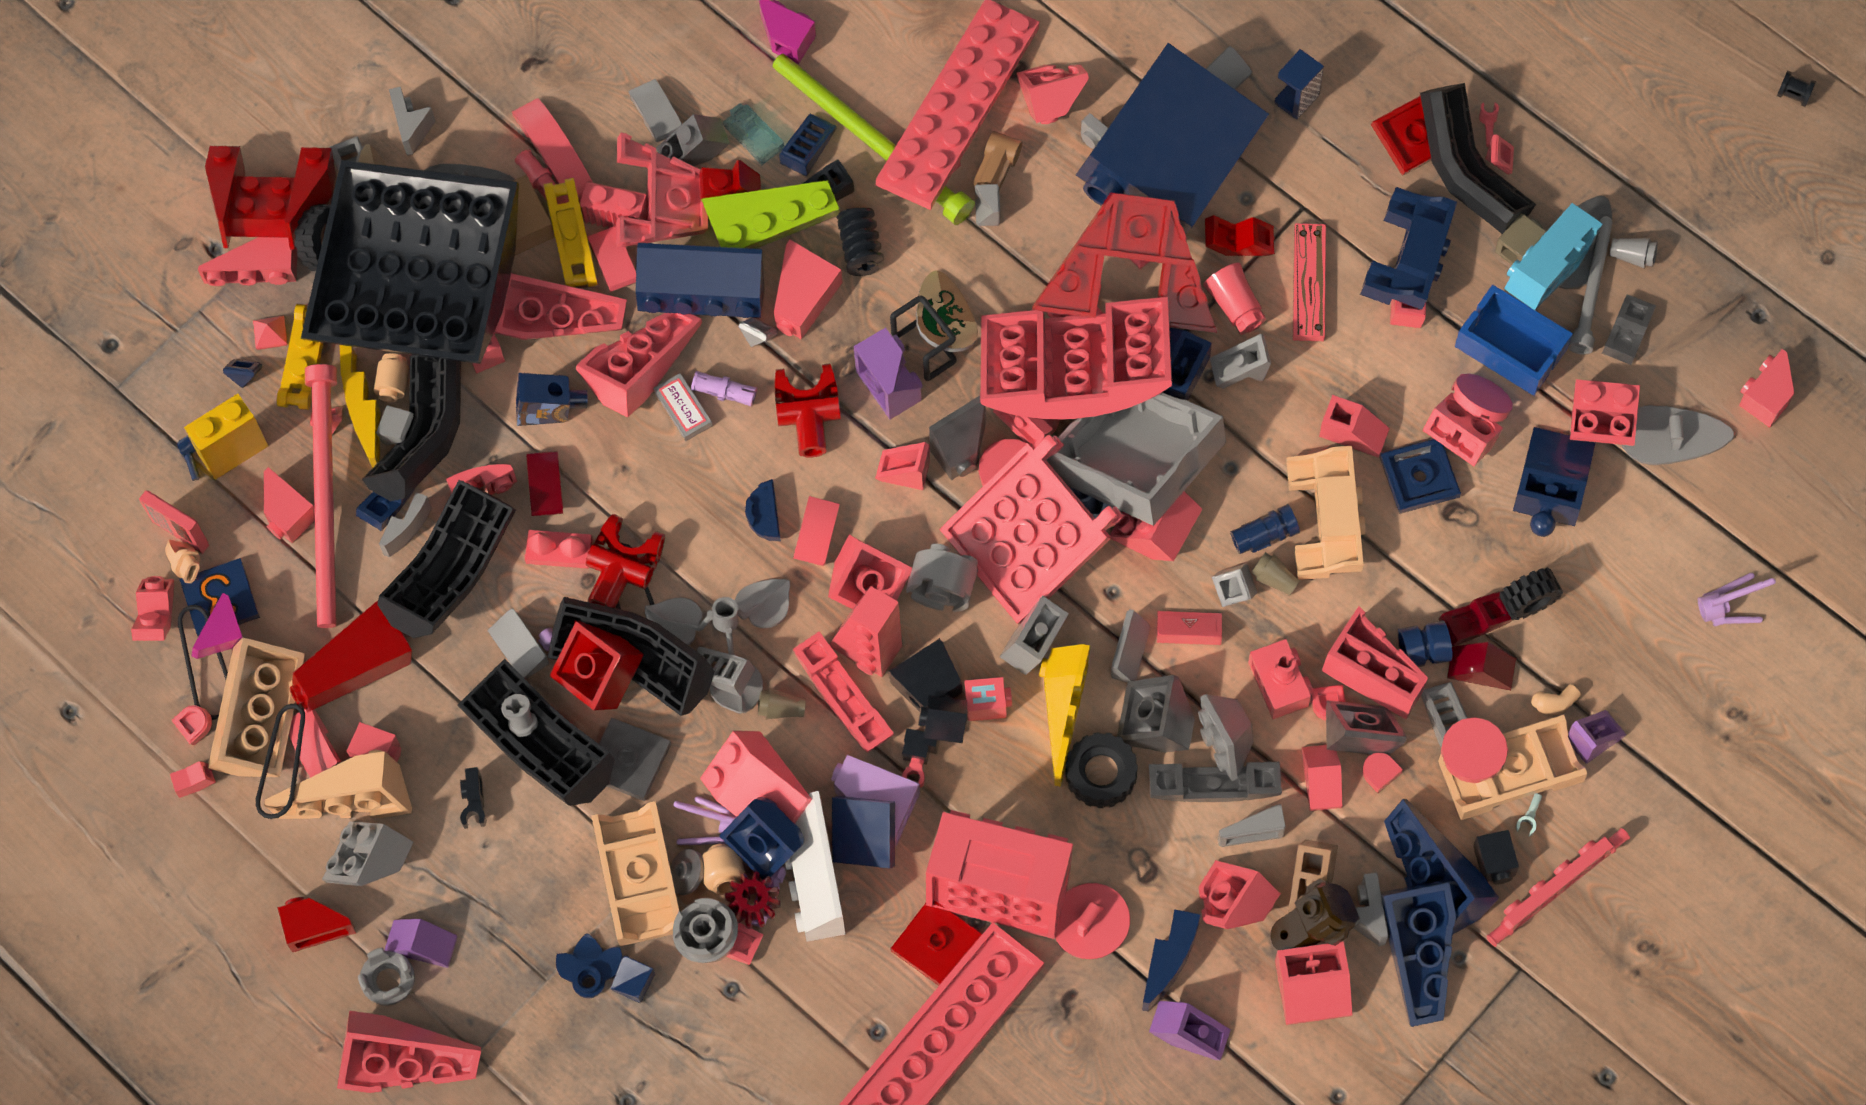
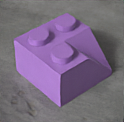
[854,327,923,419]

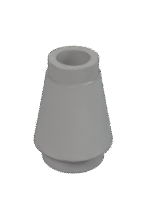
[1610,238,1658,269]

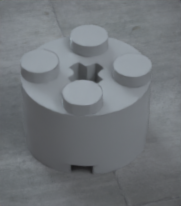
[906,544,978,612]

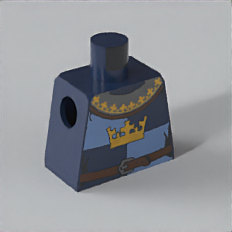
[516,373,588,426]

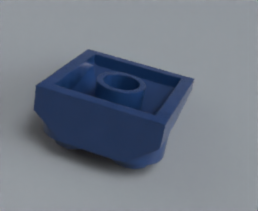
[719,797,804,880]

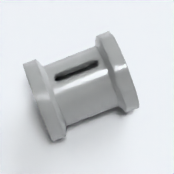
[501,694,538,737]

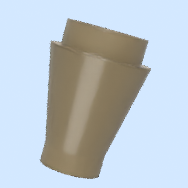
[1251,552,1300,596]
[758,688,806,720]

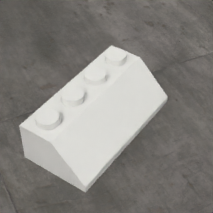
[785,791,845,942]

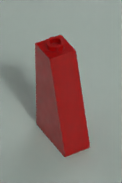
[290,601,412,713]

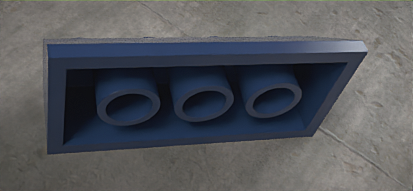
[636,243,765,318]

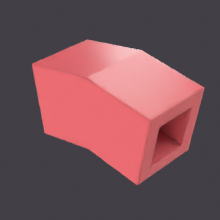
[170,761,216,798]

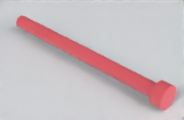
[305,364,337,628]

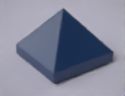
[223,359,262,388]

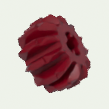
[724,871,781,929]

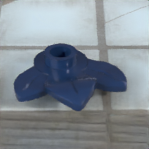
[556,933,622,998]

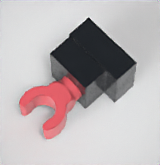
[902,728,939,788]

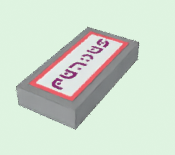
[653,373,712,441]

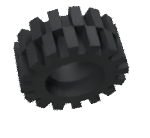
[1499,568,1563,620]

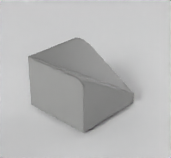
[975,184,1000,226]
[1212,563,1257,607]

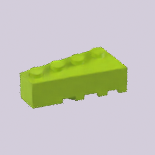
[701,180,840,249]

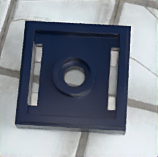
[1380,439,1461,514]

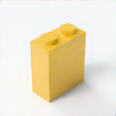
[184,393,268,480]

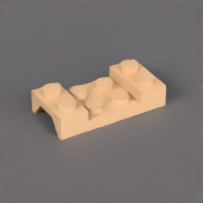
[1438,715,1587,820]
[592,801,680,946]

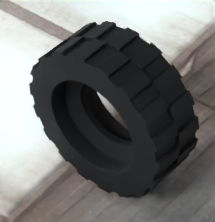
[294,204,331,271]
[1066,732,1138,808]

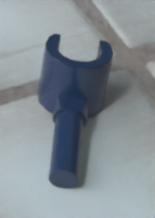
[177,435,200,481]

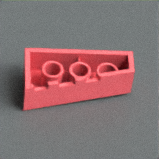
[829,586,902,677]

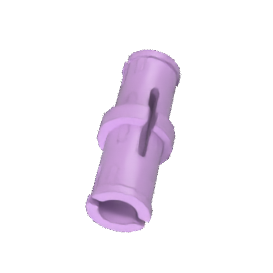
[691,371,757,407]

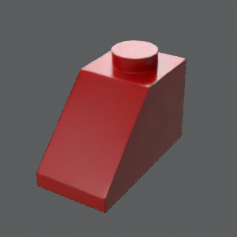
[277,897,356,952]

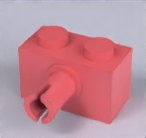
[1248,639,1313,720]

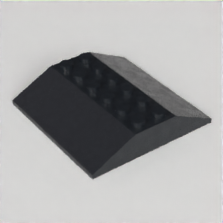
[301,160,519,364]

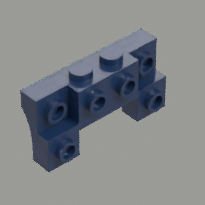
[1360,187,1457,310]

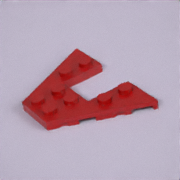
[1032,192,1217,333]

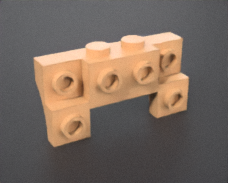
[1286,446,1366,580]

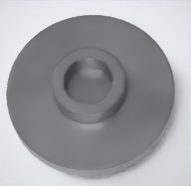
[670,849,704,895]

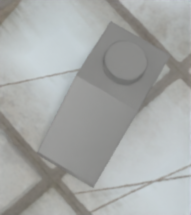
[1000,595,1069,675]

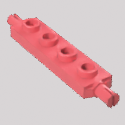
[1486,828,1630,947]

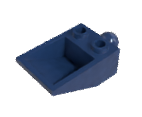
[1513,427,1596,537]

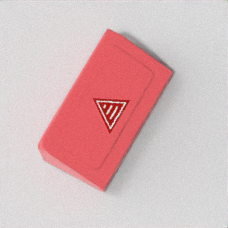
[1157,611,1222,645]

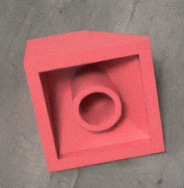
[828,534,912,609]

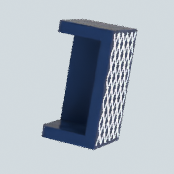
[1274,49,1324,120]

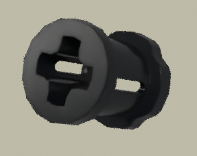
[1777,70,1816,107]

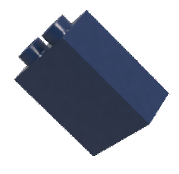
[1076,43,1269,235]

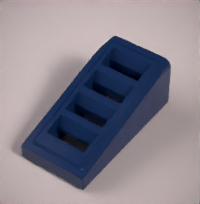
[779,113,837,177]

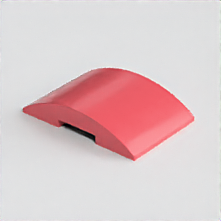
[980,297,1172,419]

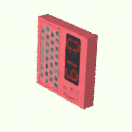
[139,490,209,554]

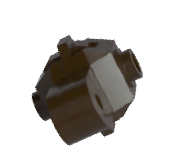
[1270,878,1360,950]

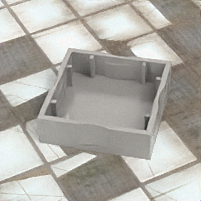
[1047,392,1226,526]

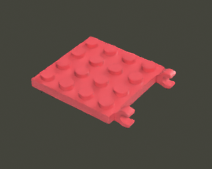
[939,435,1124,624]

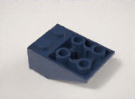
[1163,327,1212,401]

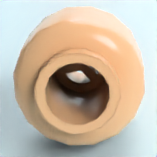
[702,844,745,895]

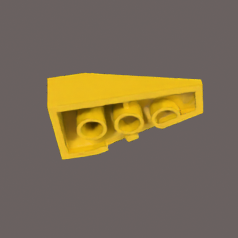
[1039,644,1090,787]

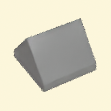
[376,405,414,445]

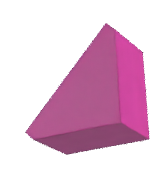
[191,593,243,659]

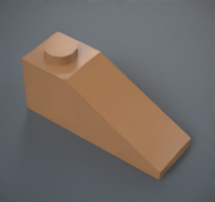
[1288,840,1338,945]

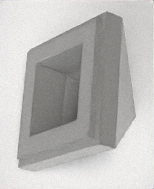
[739,317,779,347]

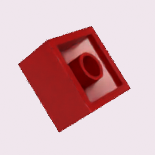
[550,621,644,711]

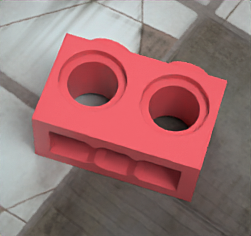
[1422,392,1503,466]

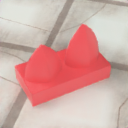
[993,409,1060,447]
[525,530,593,569]

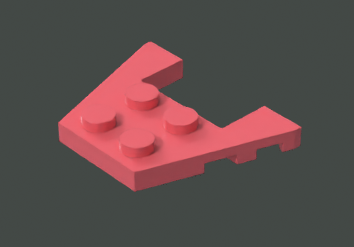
[616,133,708,247]

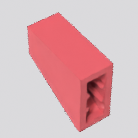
[774,239,843,340]

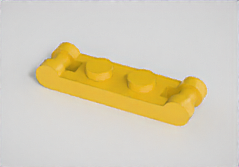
[543,178,598,288]
[277,304,323,410]

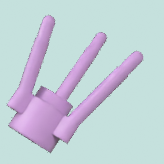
[1698,573,1776,627]
[674,796,736,845]

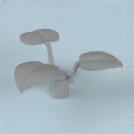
[645,579,790,714]

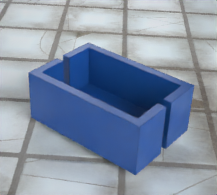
[1455,285,1573,396]

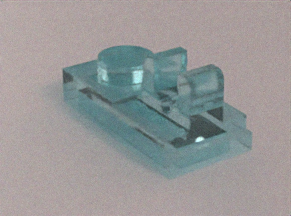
[722,103,785,166]

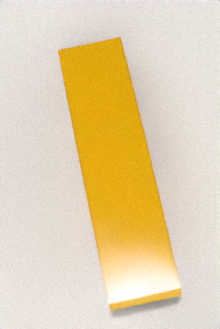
[339,345,381,468]

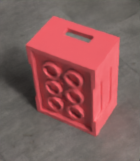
[926,810,1073,939]

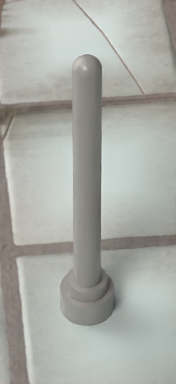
[1568,216,1613,354]

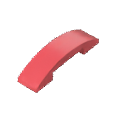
[512,98,593,203]
[793,631,894,753]

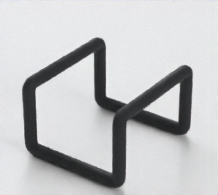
[890,296,957,381]

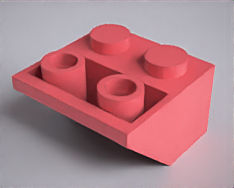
[1570,379,1640,446]
[1110,491,1202,561]
[1275,941,1353,1025]

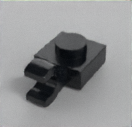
[460,767,487,829]

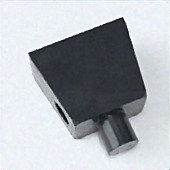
[889,638,962,712]

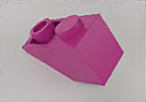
[759,0,816,65]

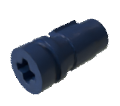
[1230,504,1300,554]

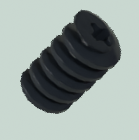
[836,208,884,276]

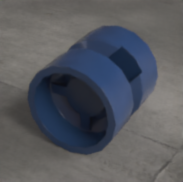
[1398,620,1452,667]

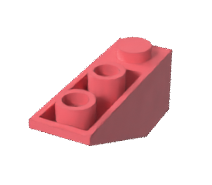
[198,237,297,286]

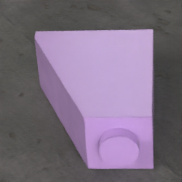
[831,755,920,848]

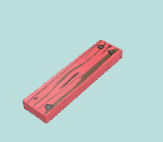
[1293,223,1326,342]

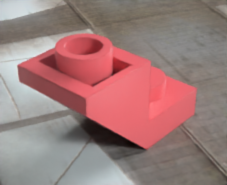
[131,576,175,641]

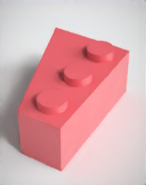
[1322,606,1428,719]

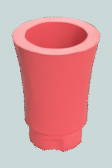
[1203,263,1266,335]

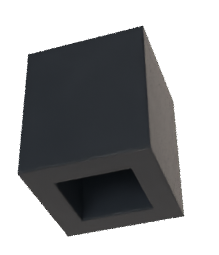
[918,695,967,743]
[1473,830,1519,885]

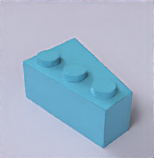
[1504,203,1603,310]

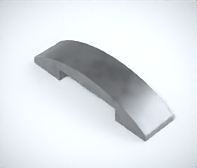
[1149,762,1282,802]

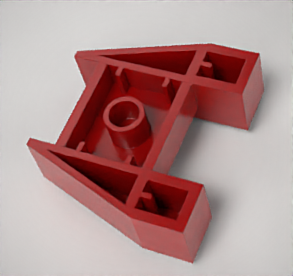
[205,146,336,250]

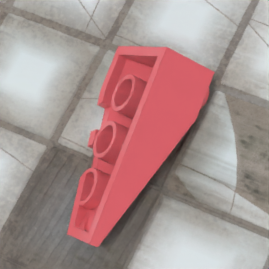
[494,273,627,340]
[337,1011,481,1093]

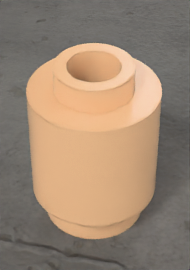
[373,353,409,402]

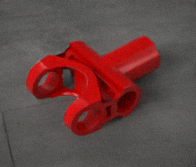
[775,363,841,458]
[586,514,665,608]

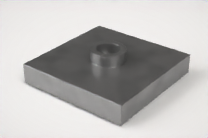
[599,717,671,801]

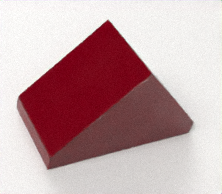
[1447,642,1516,691]

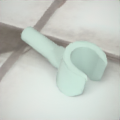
[1516,793,1542,837]

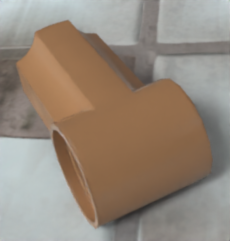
[974,131,1023,190]

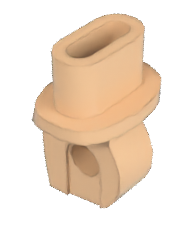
[165,539,200,583]

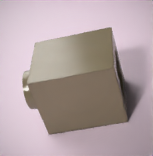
[1495,213,1546,265]

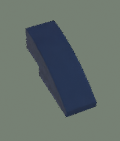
[1142,909,1201,1012]

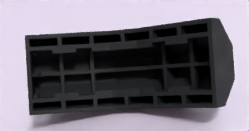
[1420,83,1536,234]
[362,355,461,501]
[377,480,516,638]
[548,597,715,716]
[457,659,615,806]

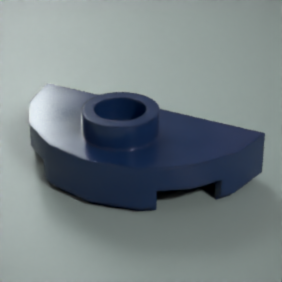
[745,479,781,541]

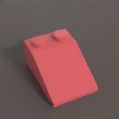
[700,731,812,824]

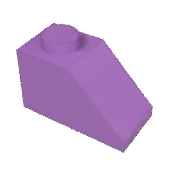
[1149,1001,1231,1060]

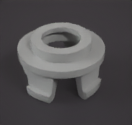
[358,948,415,1006]

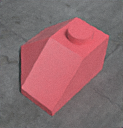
[1017,65,1089,124]
[1199,860,1281,929]

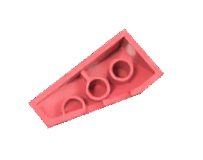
[576,313,702,417]

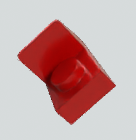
[699,160,761,199]

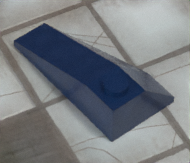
[1384,799,1499,934]
[1381,882,1456,1027]

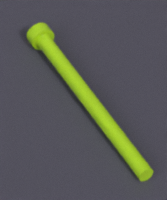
[772,54,975,225]

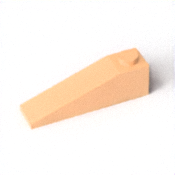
[264,750,412,819]

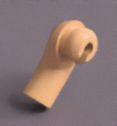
[1531,684,1581,716]

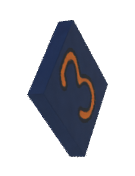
[179,558,260,637]

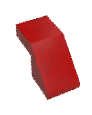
[1205,215,1275,256]

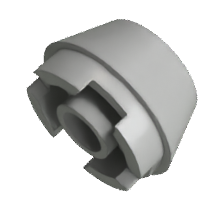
[673,898,738,963]

